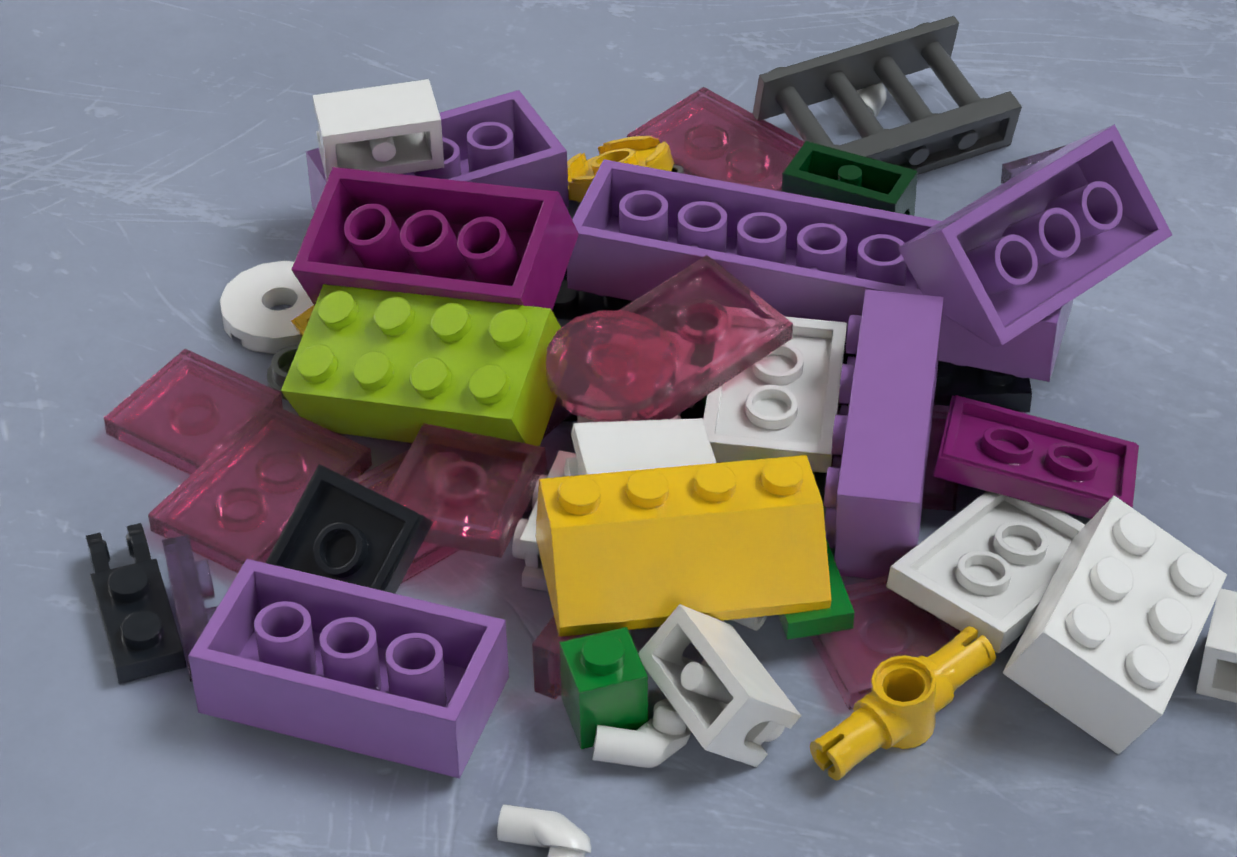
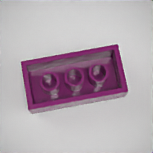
[291,167,579,310]

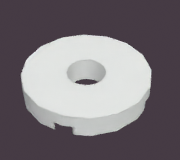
[220,261,314,354]

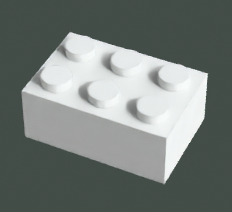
[1003,496,1227,755]

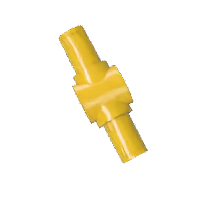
[810,626,996,781]

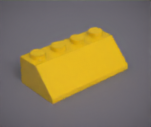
[535,455,832,637]

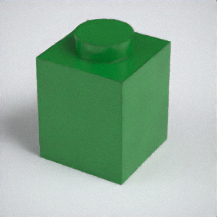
[559,627,648,749]

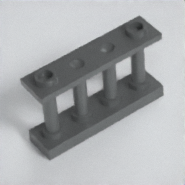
[752,16,1022,175]

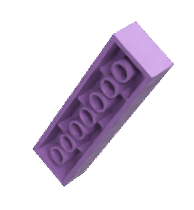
[567,159,1073,382]

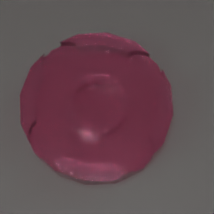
[546,311,676,422]

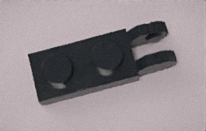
[86,523,187,684]

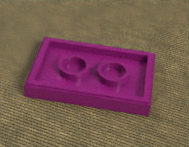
[933,395,1139,519]

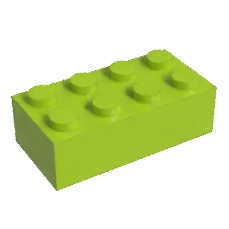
[281,284,574,459]

